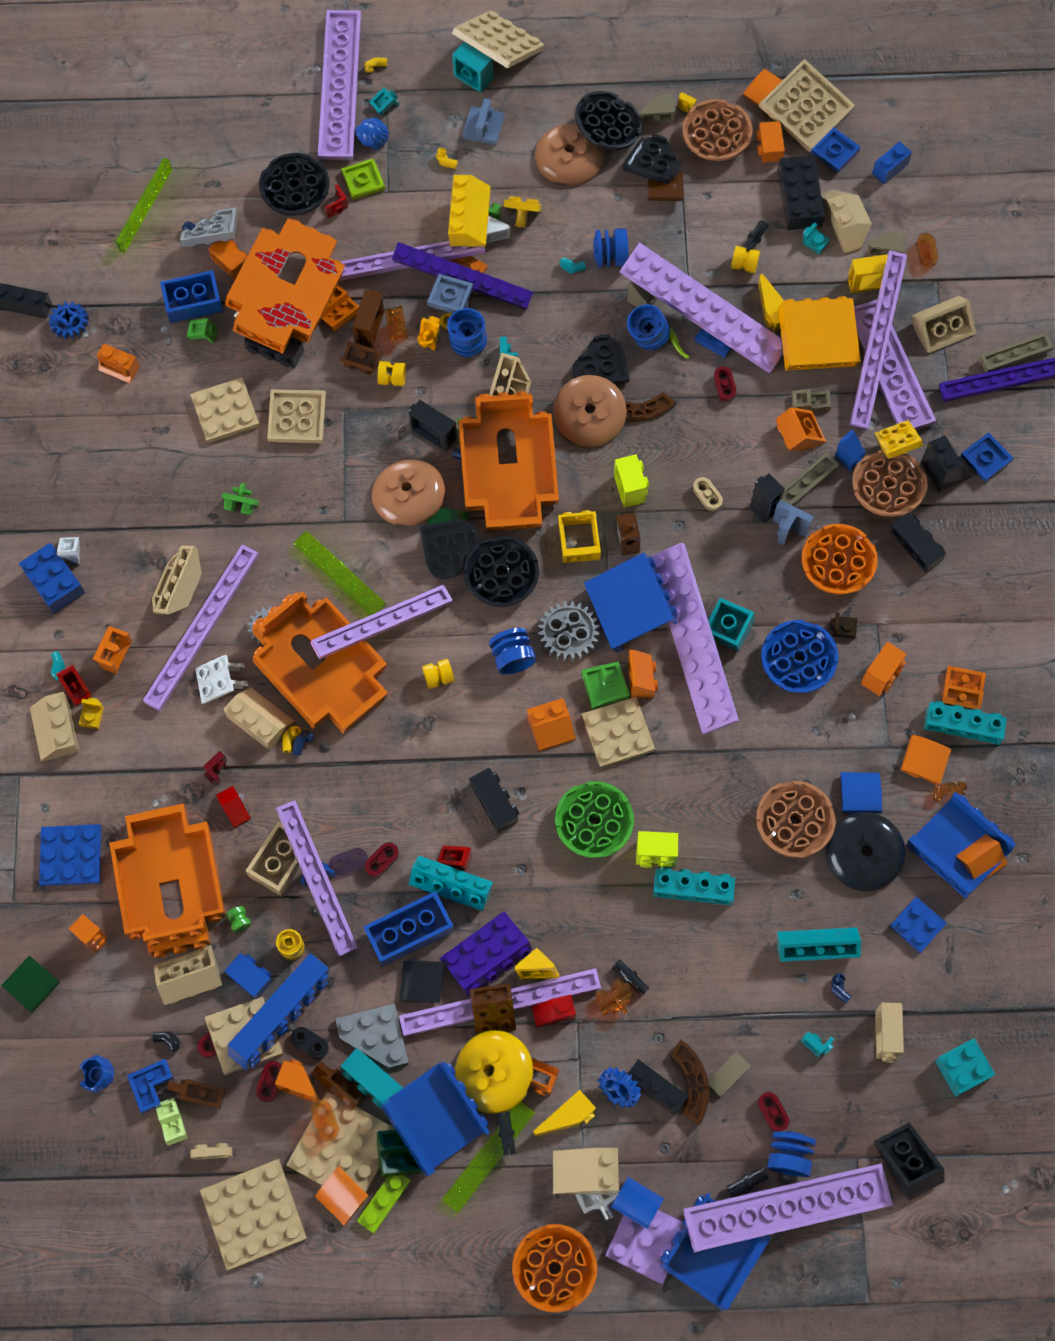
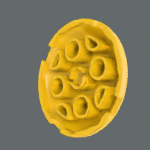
[455,1030,533,1114]

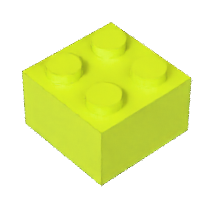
[614,454,649,508]
[636,831,678,868]

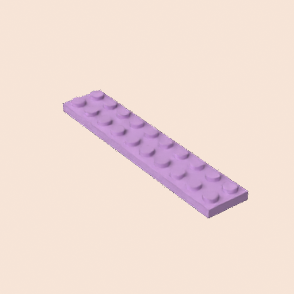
[318,10,361,160]
[620,242,783,374]
[652,543,739,734]
[683,1163,893,1252]

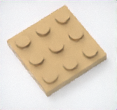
[190,377,260,444]
[267,389,326,443]
[581,697,655,768]
[205,997,283,1076]

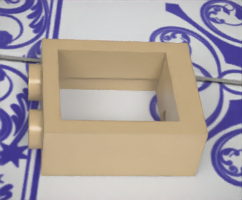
[875,1003,904,1063]

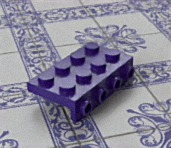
[440,911,532,996]

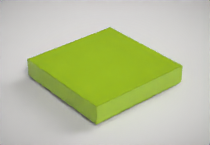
[341,158,385,201]

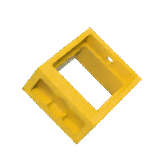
[847,254,888,293]
[558,510,601,563]

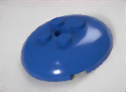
[761,620,838,693]

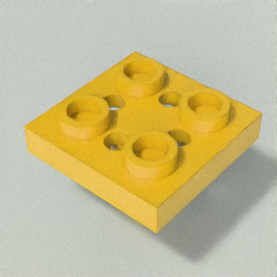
[503,196,543,228]
[874,420,923,459]

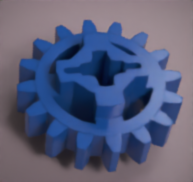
[49,301,89,340]
[598,1067,641,1109]

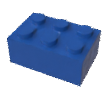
[160,270,223,323]
[19,542,85,614]

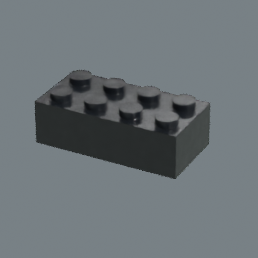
[777,155,825,231]

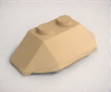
[821,190,872,254]
[489,353,531,396]
[152,545,202,615]

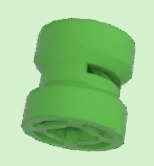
[225,906,252,933]

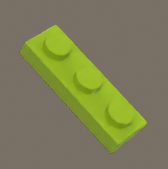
[357,1175,411,1234]

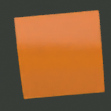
[743,69,783,106]
[321,285,359,332]
[942,665,986,709]
[900,735,951,785]
[315,1166,368,1226]

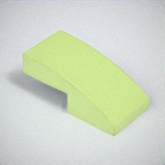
[156,1097,187,1146]

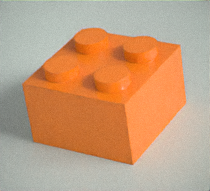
[861,641,907,696]

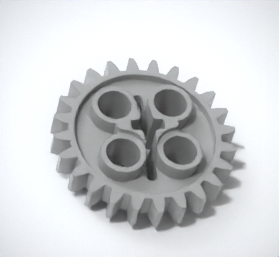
[538,601,600,662]

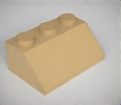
[911,296,976,353]
[223,687,295,751]
[30,692,80,762]
[153,945,222,1005]

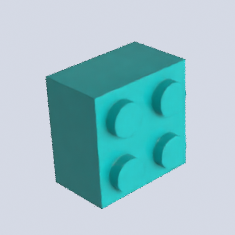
[452,41,493,93]
[708,598,756,652]
[935,1038,996,1097]

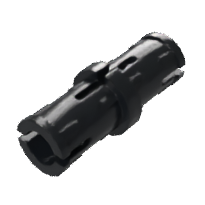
[743,220,768,252]
[612,959,650,996]
[497,1112,517,1156]
[726,1166,769,1198]

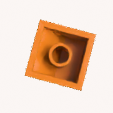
[775,407,826,452]
[628,650,658,699]
[527,698,576,751]
[275,1059,319,1104]

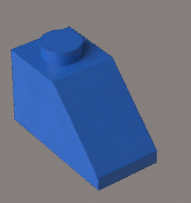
[834,430,865,472]

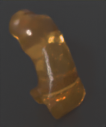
[932,781,967,802]

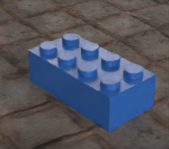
[363,891,454,967]

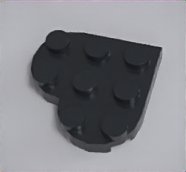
[623,134,680,184]
[572,334,629,385]
[419,520,478,579]

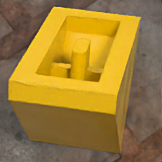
[515,948,560,980]

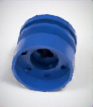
[593,228,629,268]
[627,304,671,351]
[447,308,487,357]
[489,628,537,675]
[767,1131,816,1177]

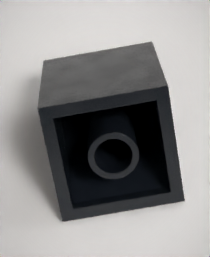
[921,435,972,492]

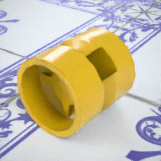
[731,246,760,274]
[378,361,406,387]
[422,658,455,690]
[276,929,305,961]

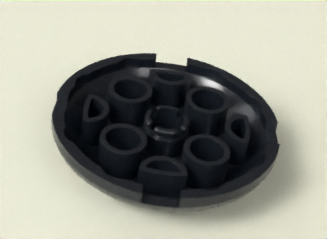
[575,91,642,151]
[259,153,330,216]
[464,536,539,607]
[826,812,905,891]

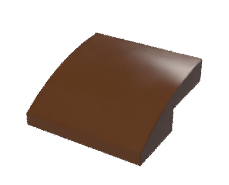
[648,173,684,201]

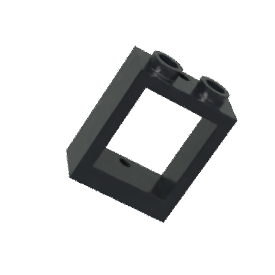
[408,399,457,452]

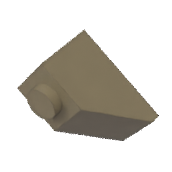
[640,94,675,124]
[866,231,907,256]
[627,281,657,307]

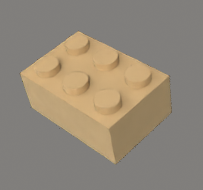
[246,822,300,897]

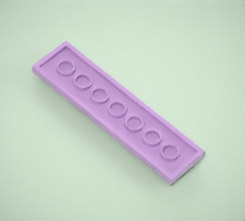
[854,299,936,430]

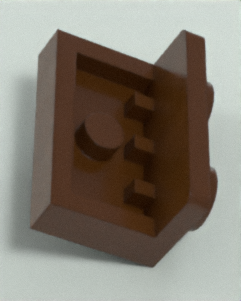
[340,341,384,375]

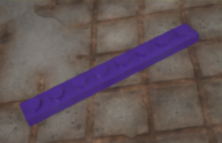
[392,242,533,310]
[939,358,1055,402]

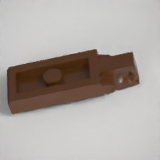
[312,1061,366,1110]
[167,1079,226,1109]

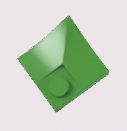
[581,662,630,711]

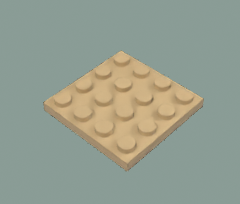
[452,11,545,68]
[759,59,855,153]
[286,1091,396,1193]
[200,1159,307,1271]

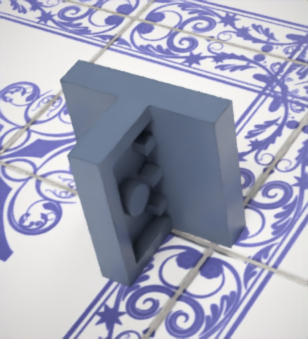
[463,98,505,145]
[427,274,473,313]
[773,500,814,546]

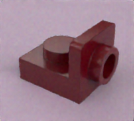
[203,751,227,784]

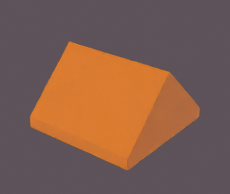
[956,834,1008,880]

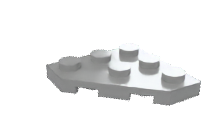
[180,207,238,247]
[335,1004,409,1069]

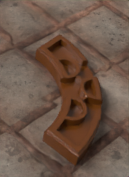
[625,392,677,421]
[670,1039,710,1126]

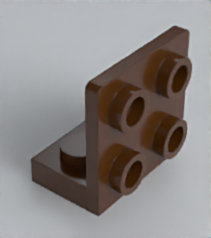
[470,983,516,1035]

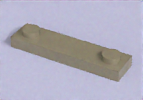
[979,332,1054,373]
[782,452,839,506]

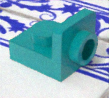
[369,87,400,116]
[802,222,831,255]
[499,337,518,357]
[800,1031,834,1057]

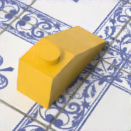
[758,274,784,333]
[533,1090,596,1137]

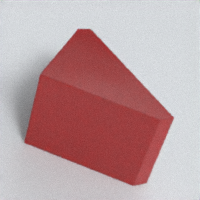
[56,665,92,706]
[216,786,251,828]
[437,846,472,872]

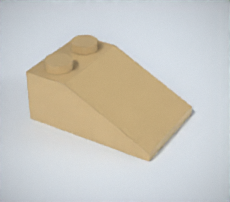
[553,1148,619,1194]

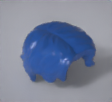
[355,118,389,150]
[79,1055,115,1093]

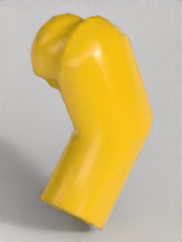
[364,58,388,73]
[436,148,458,169]
[282,726,301,753]

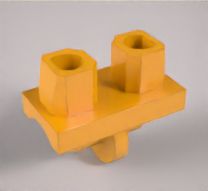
[417,316,440,351]

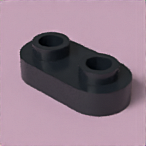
[291,1027,329,1059]

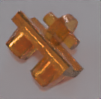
[384,306,408,341]
[595,979,634,1016]

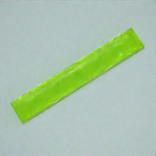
[116,157,172,253]
[293,530,386,615]
[442,1102,535,1213]

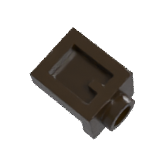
[830,612,857,639]

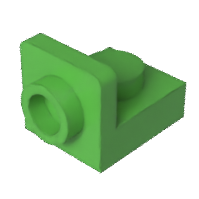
[187,318,218,343]

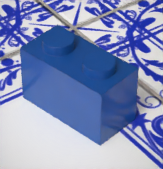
[872,141,912,184]
[224,953,273,999]

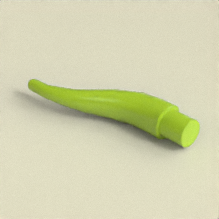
[669,328,689,359]

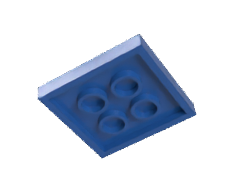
[39,824,102,886]

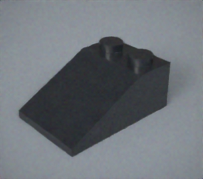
[874,1122,945,1201]

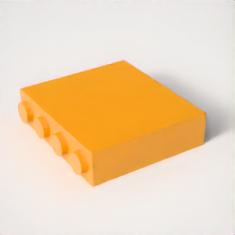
[778,296,861,371]

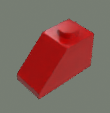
[532,995,576,1027]

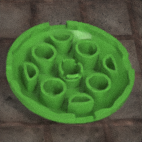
[555,781,634,858]

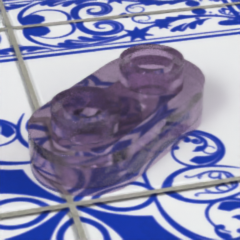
[329,848,368,876]

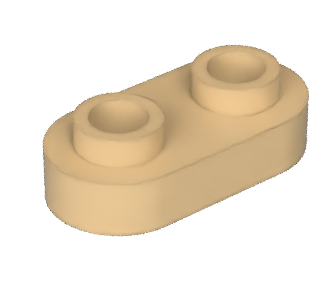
[693,477,723,511]
[191,1143,233,1159]

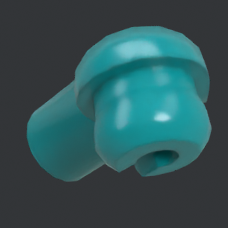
[559,257,586,274]
[51,651,65,680]

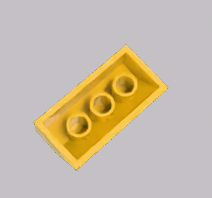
[448,175,491,247]

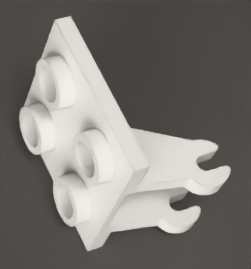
[195,655,248,704]

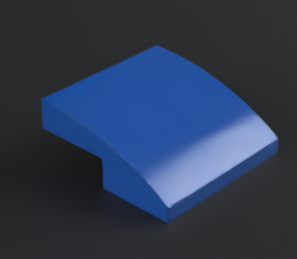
[840,772,882,813]
[611,1177,664,1229]

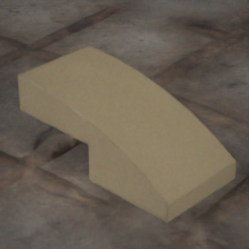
[792,389,831,411]
[708,1052,751,1097]

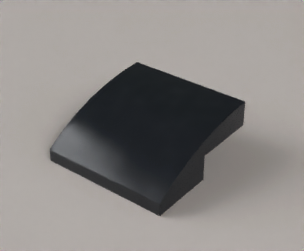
[399,961,444,1004]

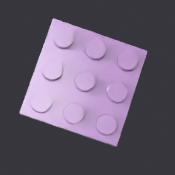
[605,1210,685,1284]

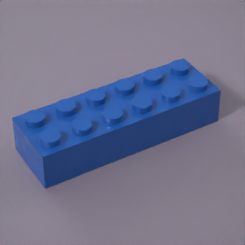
[228,953,329,1071]

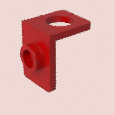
[325,184,348,218]

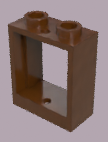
[353,289,385,348]

